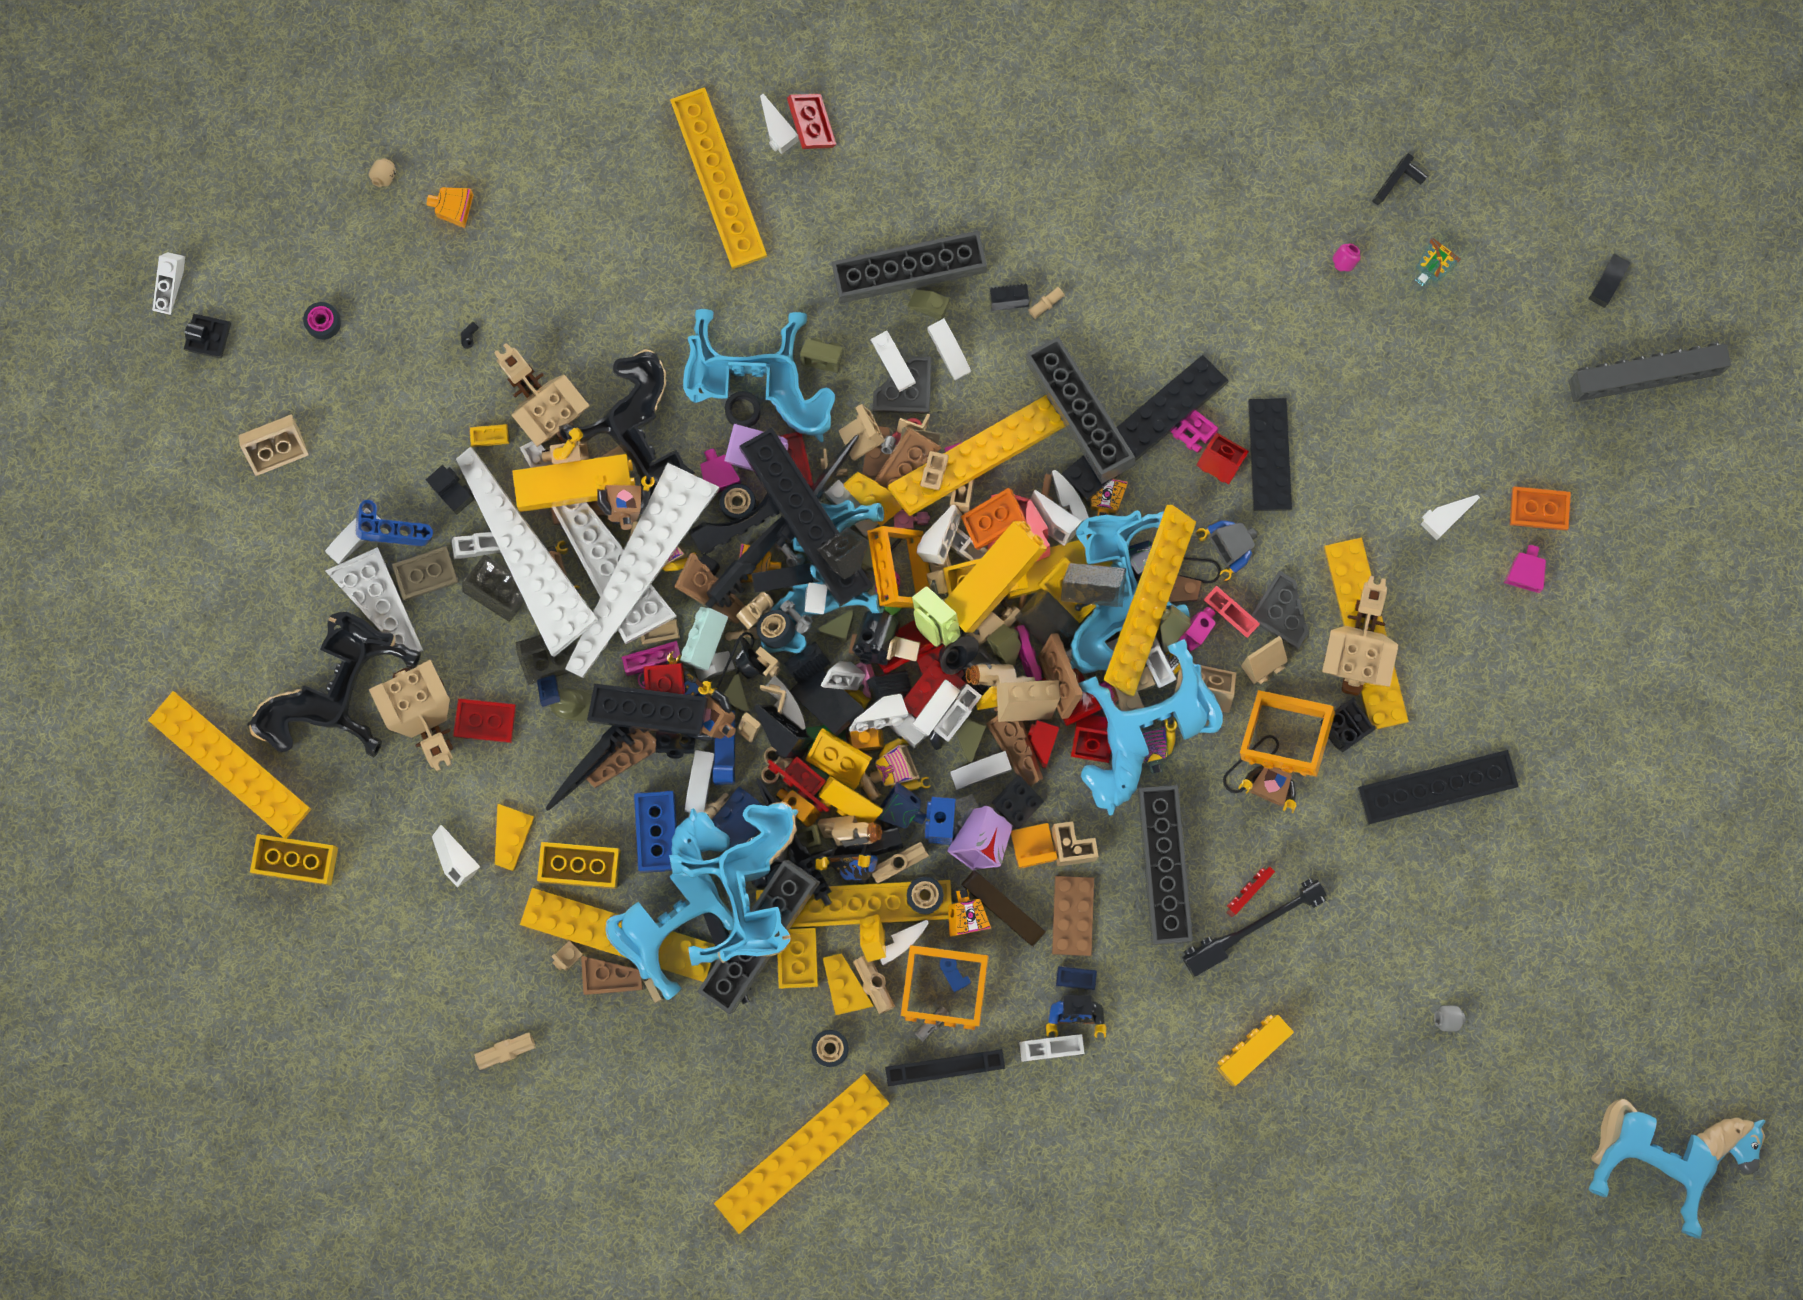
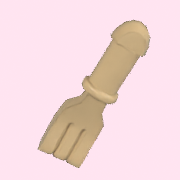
[725,627,759,641]

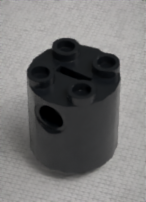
[852,611,900,665]

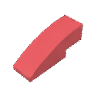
[1026,500,1050,562]
[1204,586,1260,638]

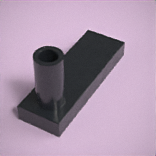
[1372,153,1427,205]

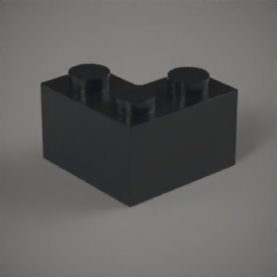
[425,465,473,515]

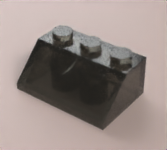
[462,554,525,622]
[1061,563,1126,607]
[1015,589,1081,649]
[515,635,577,685]

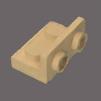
[756,646,781,680]

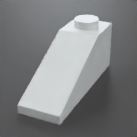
[760,94,799,154]
[871,331,916,392]
[825,480,878,537]
[1420,495,1480,540]
[916,505,962,565]
[821,661,866,690]

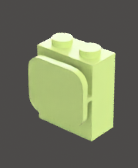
[912,586,961,647]

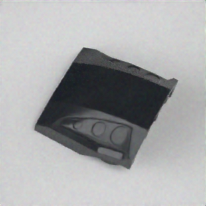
[1320,697,1377,752]

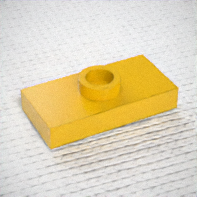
[470,424,509,447]

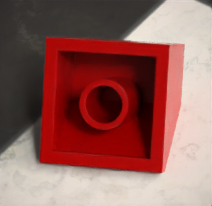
[1196,433,1249,485]
[1071,715,1111,763]
[1028,720,1059,769]

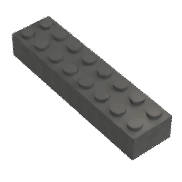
[832,231,987,304]
[1026,336,1135,484]
[1568,342,1731,403]
[1138,785,1193,945]
[697,860,820,1014]

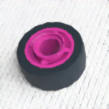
[303,302,341,340]

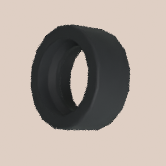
[725,391,761,428]

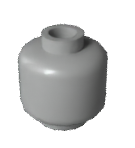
[1434,1006,1465,1032]

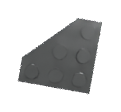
[873,356,931,414]
[1251,570,1308,650]

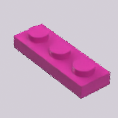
[1014,625,1042,681]
[622,641,681,676]

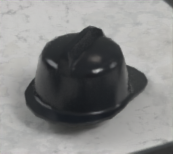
[938,635,979,675]
[735,637,766,679]

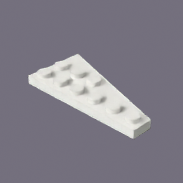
[326,547,424,652]

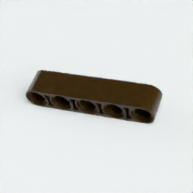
[961,870,1046,947]

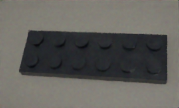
[1248,398,1292,511]
[587,683,708,737]

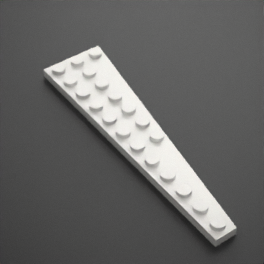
[520,441,677,644]
[456,447,598,657]
[565,463,720,678]

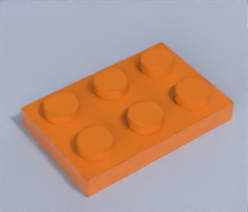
[1510,486,1571,531]
[961,488,1027,550]

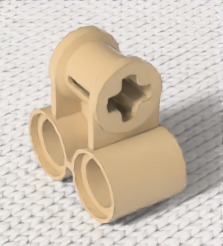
[736,592,773,630]
[761,747,793,785]

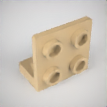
[839,404,885,461]

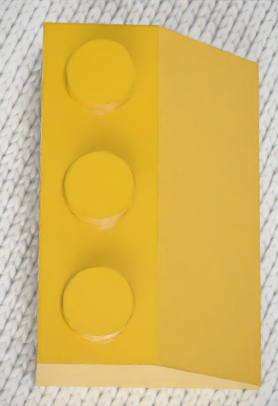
[818,776,883,823]

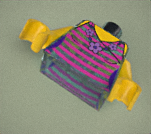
[1142,718,1177,774]

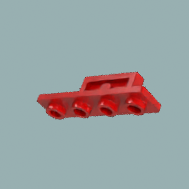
[766,756,829,812]

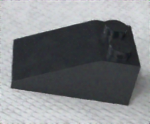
[754,704,814,759]

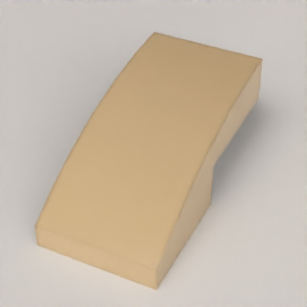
[920,451,949,490]

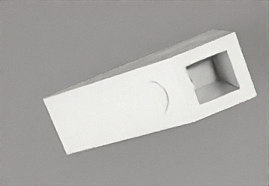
[152,252,185,315]
[1030,490,1082,546]
[849,694,908,732]
[432,825,480,888]

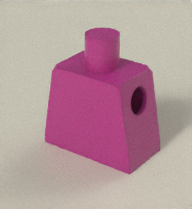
[700,449,741,494]
[1504,545,1546,593]
[1177,607,1216,652]

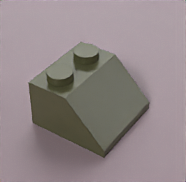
[800,338,843,374]

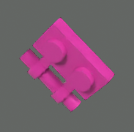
[1171,410,1219,453]

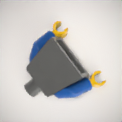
[1196,520,1257,581]

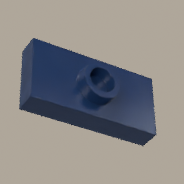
[537,675,561,707]
[1056,966,1097,990]

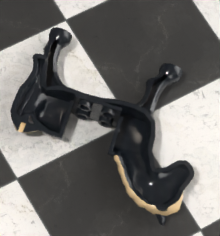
[559,349,698,524]
[247,612,421,758]

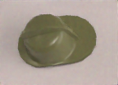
[550,688,592,721]

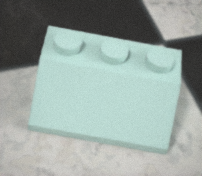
[680,607,728,670]

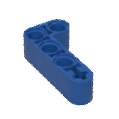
[355,500,433,546]
[713,710,735,785]

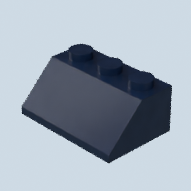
[712,787,764,850]

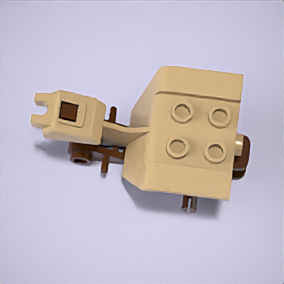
[494,343,590,447]
[1322,576,1398,696]
[369,660,454,772]

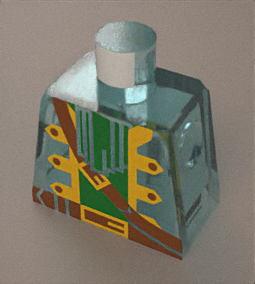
[1415,238,1461,286]

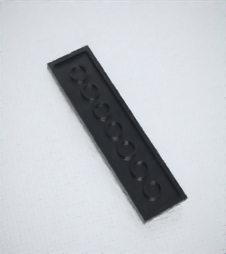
[1358,750,1519,825]

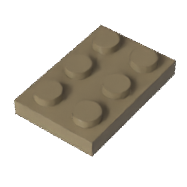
[392,546,459,601]

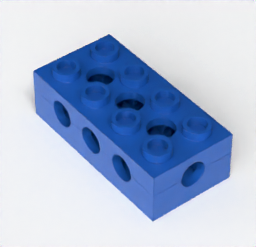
[634,791,677,873]
[925,797,955,845]

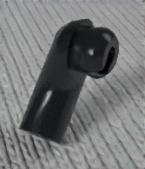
[461,321,479,349]
[929,730,942,750]

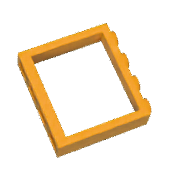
[867,526,930,609]
[1240,690,1335,777]
[901,945,989,1030]

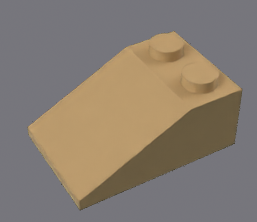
[1241,636,1288,685]

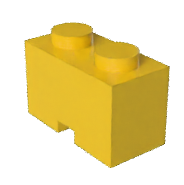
[860,915,886,962]

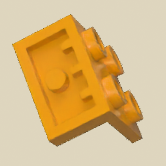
[1011,823,1057,869]

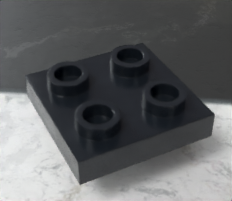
[184,313,231,359]
[655,731,695,759]
[992,775,1044,829]

